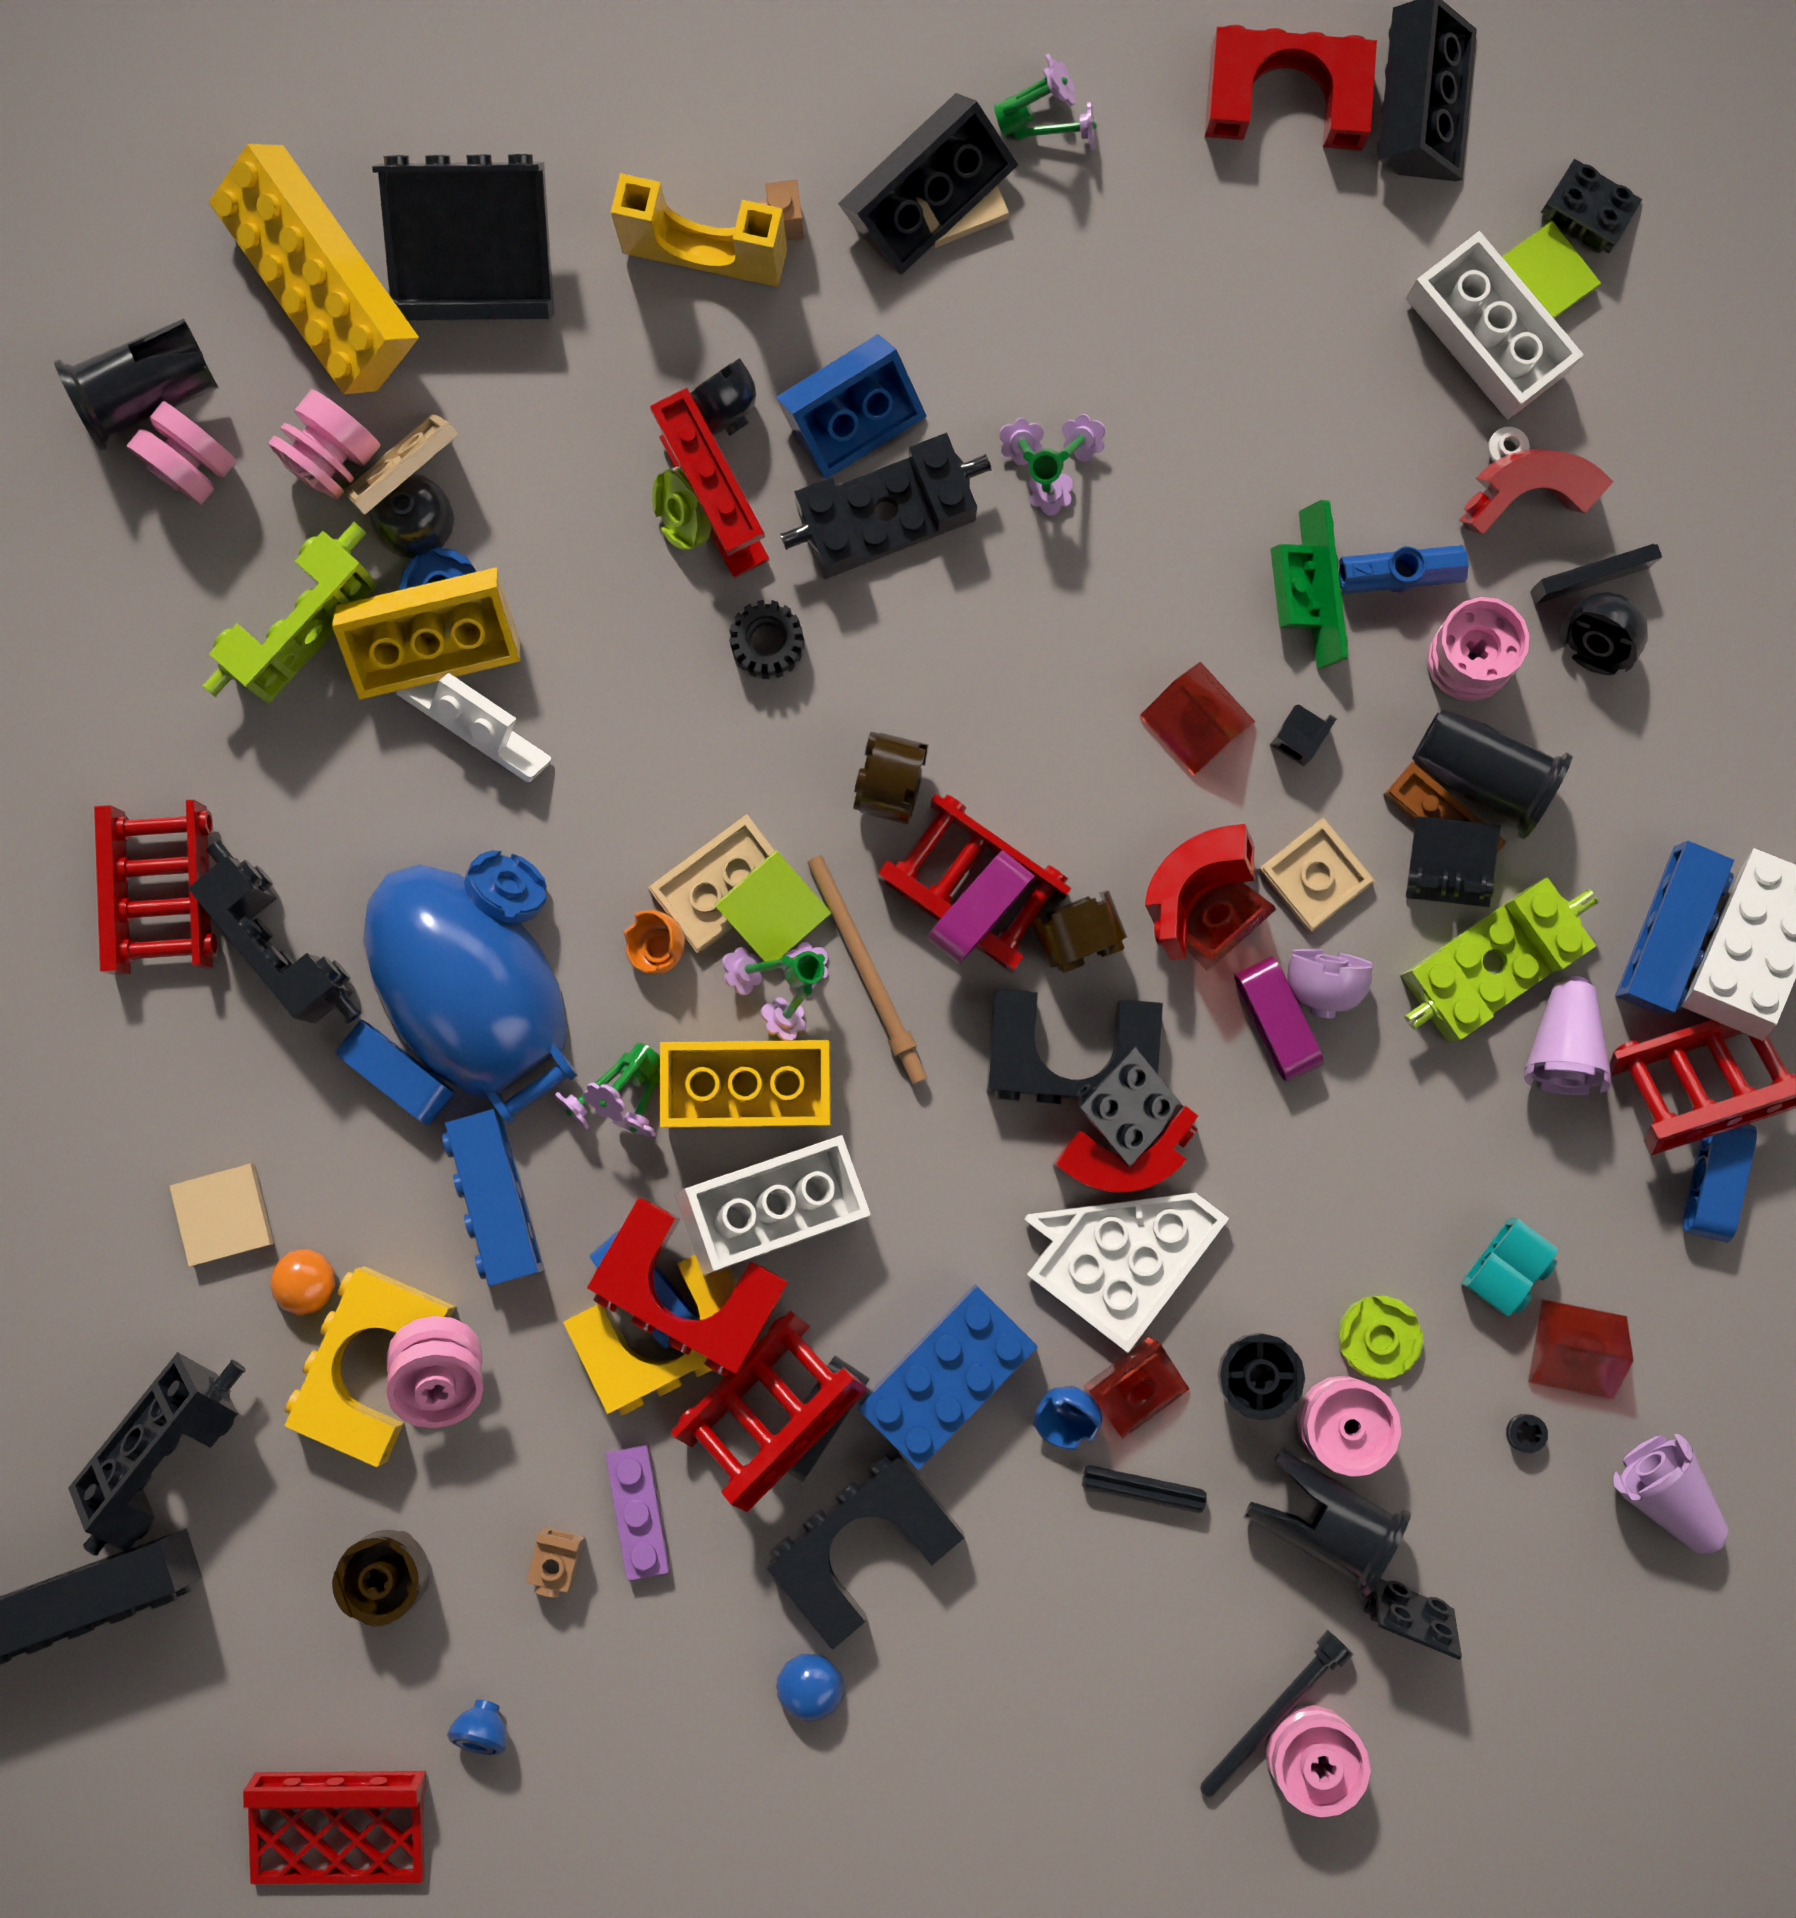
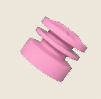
[268,389,381,500]
[1427,597,1530,702]

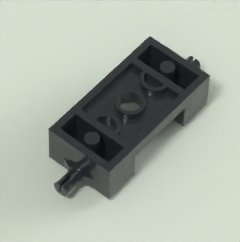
[780,432,992,579]
[188,840,361,1024]
[68,1352,246,1556]

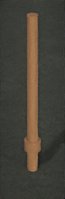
[807,855,928,1085]

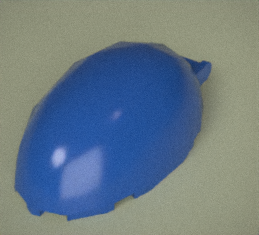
[363,864,578,1124]

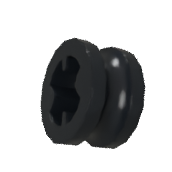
[1506,1414,1548,1453]

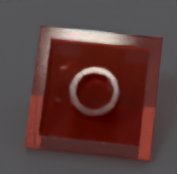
[1140,662,1255,776]
[1187,882,1276,971]
[1528,1299,1634,1399]
[1084,1336,1190,1439]

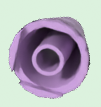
[1524,976,1611,1095]
[1613,1434,1729,1554]

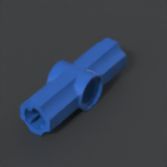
[1339,545,1469,594]

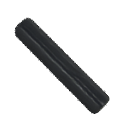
[1082,1465,1207,1513]

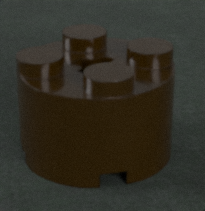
[853,732,929,825]
[1032,890,1128,973]
[332,1530,429,1626]

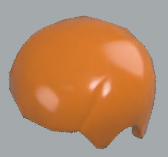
[624,910,685,975]
[270,1249,335,1317]

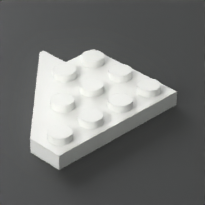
[1024,1193,1229,1353]

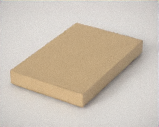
[343,414,459,515]
[648,814,774,954]

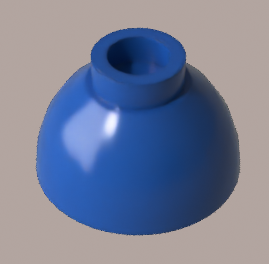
[447,1700,507,1755]

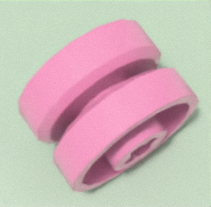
[127,401,237,506]
[386,1316,483,1428]
[1296,1376,1402,1477]
[1265,1705,1371,1818]

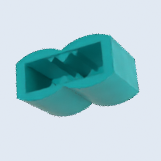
[1461,1217,1559,1317]

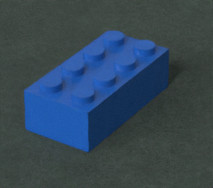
[858,1284,1038,1470]

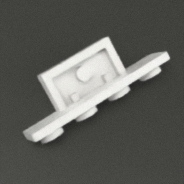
[396,673,551,782]

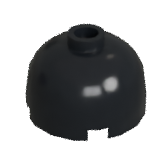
[690,358,756,436]
[369,474,454,558]
[1560,592,1648,675]
[1217,1333,1305,1421]

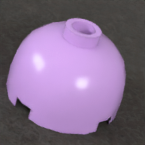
[1288,949,1373,1018]

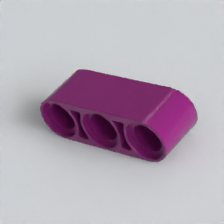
[927,850,1035,965]
[1234,956,1324,1082]

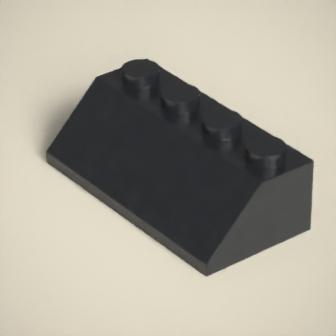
[1377,0,1477,182]
[838,93,1018,275]

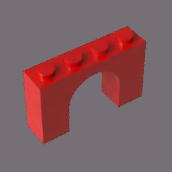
[1204,25,1377,151]
[587,1197,790,1376]

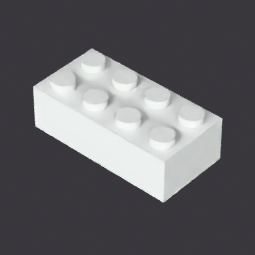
[1406,231,1584,420]
[1682,848,1796,1041]
[675,1135,871,1276]

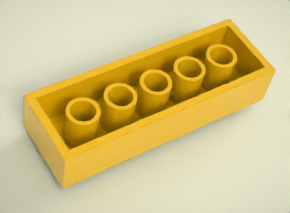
[209,144,419,395]

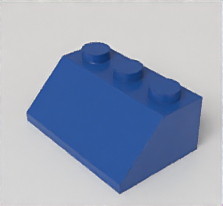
[775,334,927,479]

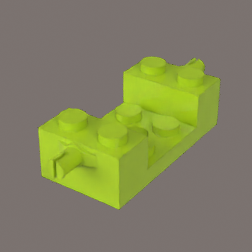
[202,522,378,704]
[1400,877,1598,1043]

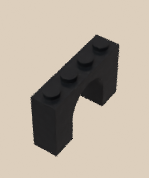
[986,989,1163,1106]
[767,1452,965,1650]

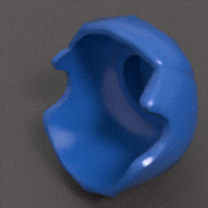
[1033,1386,1103,1450]
[776,1654,844,1722]

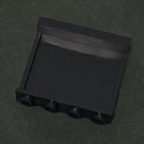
[372,154,554,321]

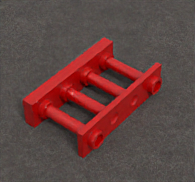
[649,387,770,578]
[878,793,1072,973]
[94,799,218,975]
[1609,1020,1796,1156]
[670,1310,868,1513]

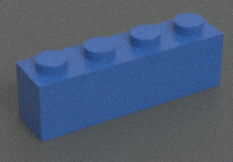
[1615,841,1734,1016]
[442,1109,544,1286]

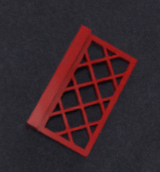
[243,1771,426,1884]

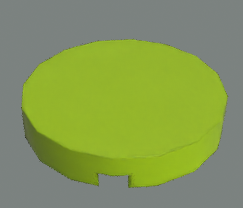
[652,466,712,550]
[1337,1295,1424,1380]

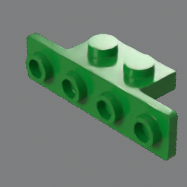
[1270,500,1348,668]

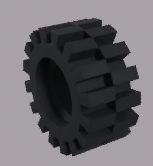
[729,600,804,679]

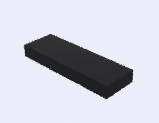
[1530,544,1662,604]

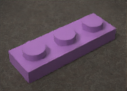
[605,1444,670,1581]

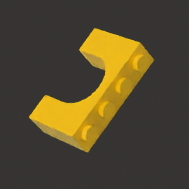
[611,173,787,287]
[563,1254,763,1416]
[284,1266,456,1467]

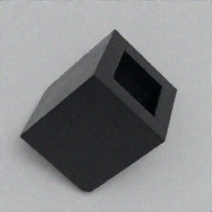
[1270,704,1337,766]

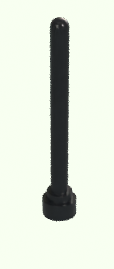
[1200,1630,1354,1797]

